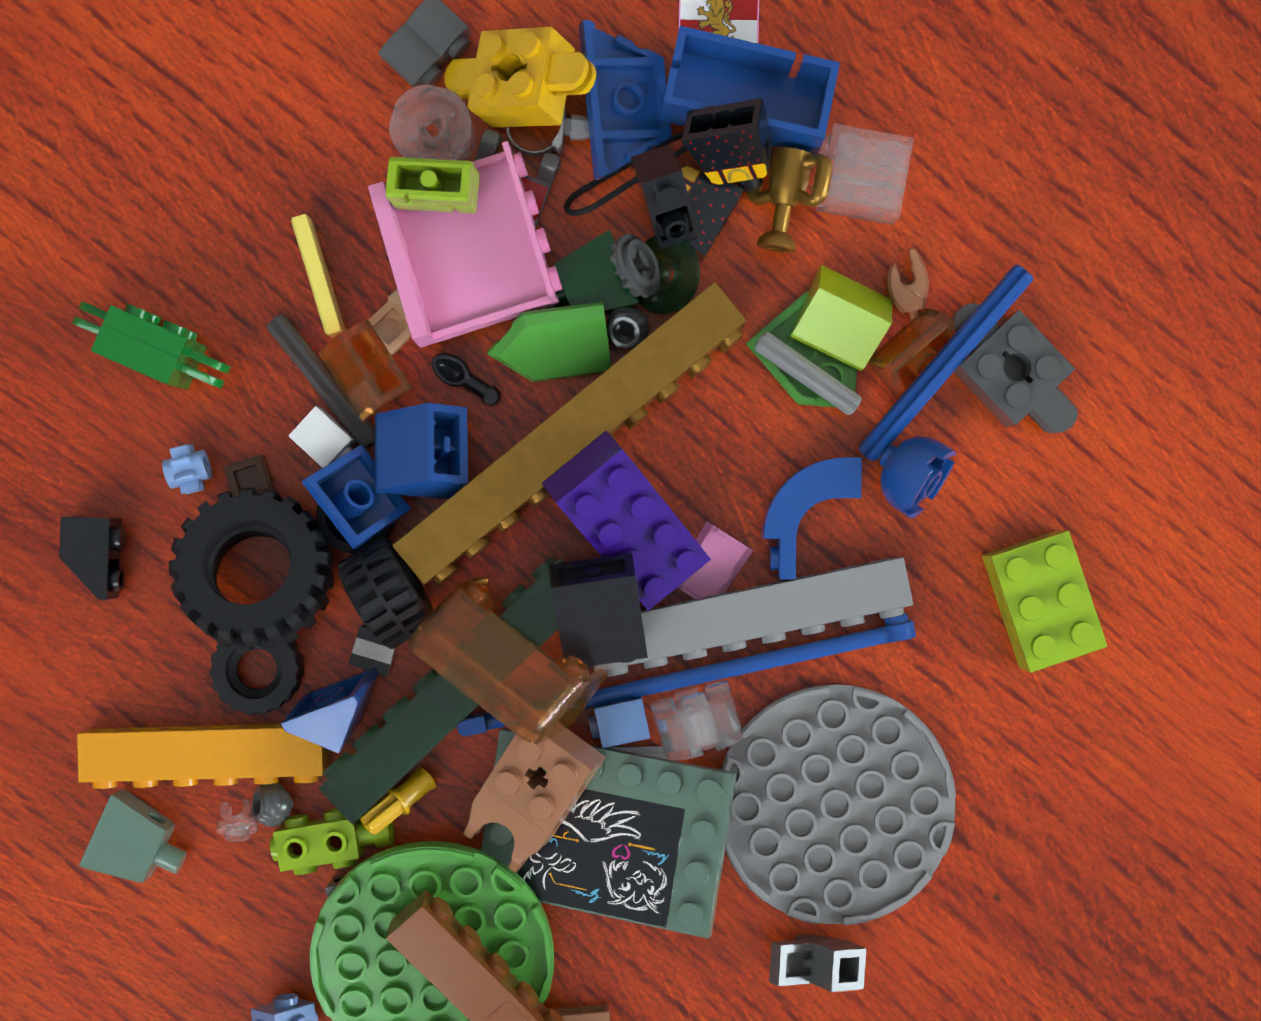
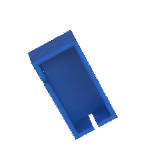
[659,26,840,154]

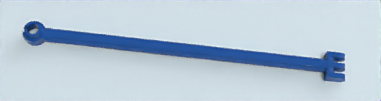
[457,613,916,736]

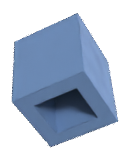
[588,696,650,749]

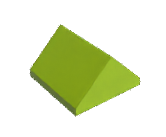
[790,265,892,371]

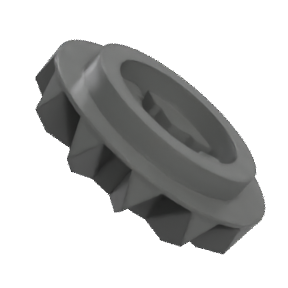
[610,234,660,299]

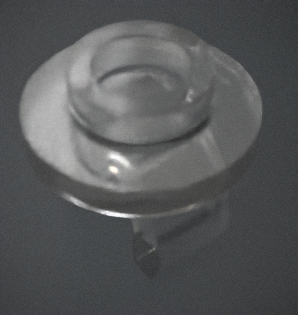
[217,799,258,842]

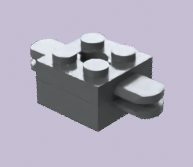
[949,303,1078,434]

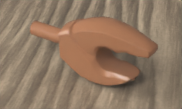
[887,247,929,339]

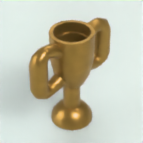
[746,147,833,253]

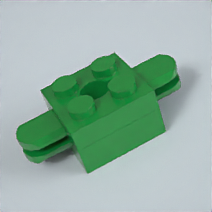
[71,301,232,390]

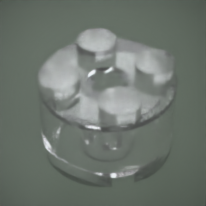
[389,84,475,161]
[650,681,743,761]

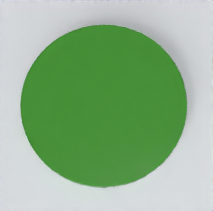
[309,841,554,1021]

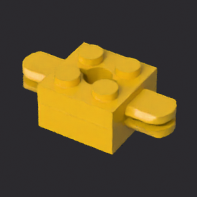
[444,27,596,128]

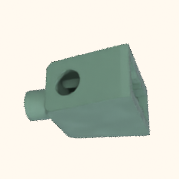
[79,789,187,882]

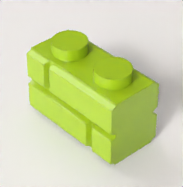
[386,157,480,214]

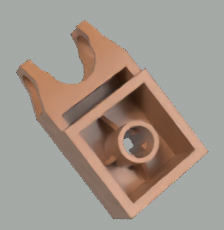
[463,709,606,873]

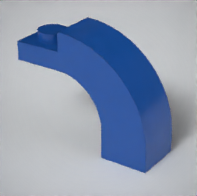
[761,457,862,579]

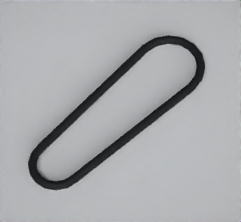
[564,132,687,216]

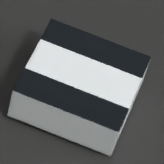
[348,625,397,676]

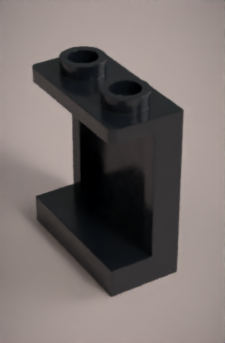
[549,553,648,670]

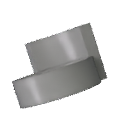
[507,107,590,157]

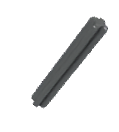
[267,314,375,448]

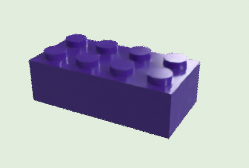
[542,431,711,611]

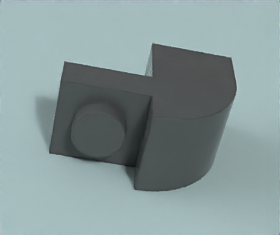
[769,935,867,992]

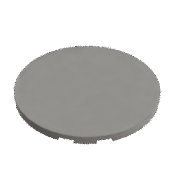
[720,684,956,925]

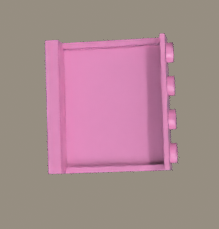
[368,141,562,348]

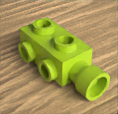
[270,807,395,875]

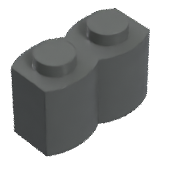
[378,0,472,93]

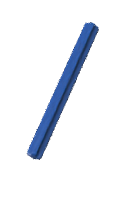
[858,264,1033,461]

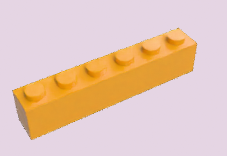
[77,723,330,789]

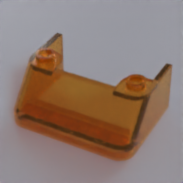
[408,576,608,744]

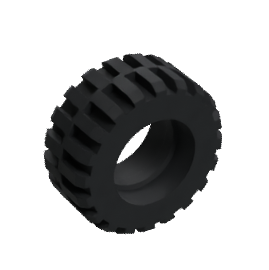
[168,487,335,651]

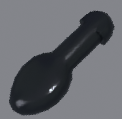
[431,353,501,406]

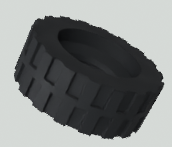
[209,639,304,715]

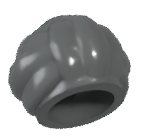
[606,307,649,350]
[251,783,294,827]

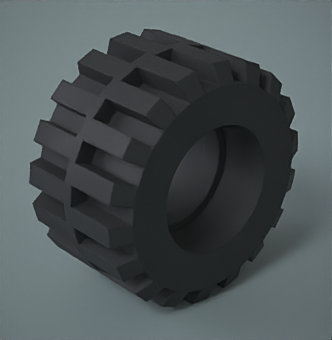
[338,536,435,649]

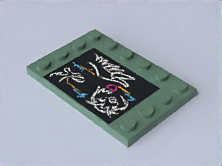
[481,728,737,939]

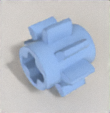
[162,444,212,495]

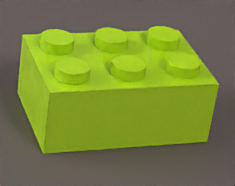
[981,530,1108,673]

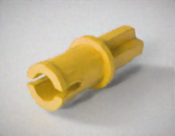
[360,767,436,835]

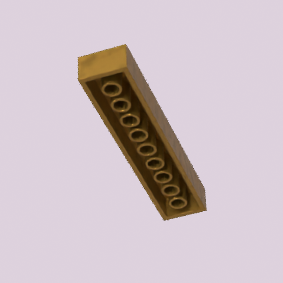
[392,282,747,584]

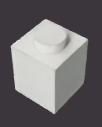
[289,406,357,468]

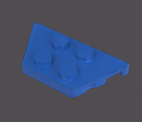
[579,20,672,180]

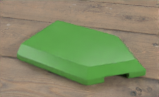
[746,291,857,407]
[487,302,611,382]

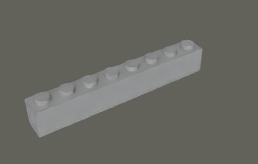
[594,556,914,677]

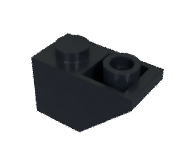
[631,144,699,249]
[59,517,126,600]

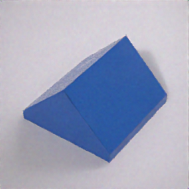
[302,445,411,549]
[281,667,379,754]

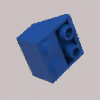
[375,403,468,499]

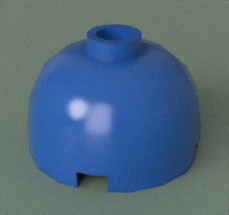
[879,436,956,519]

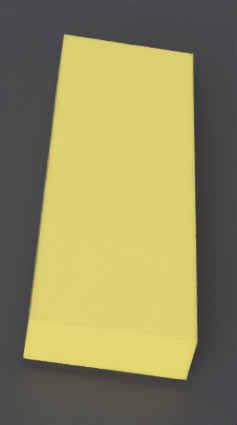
[291,214,347,339]

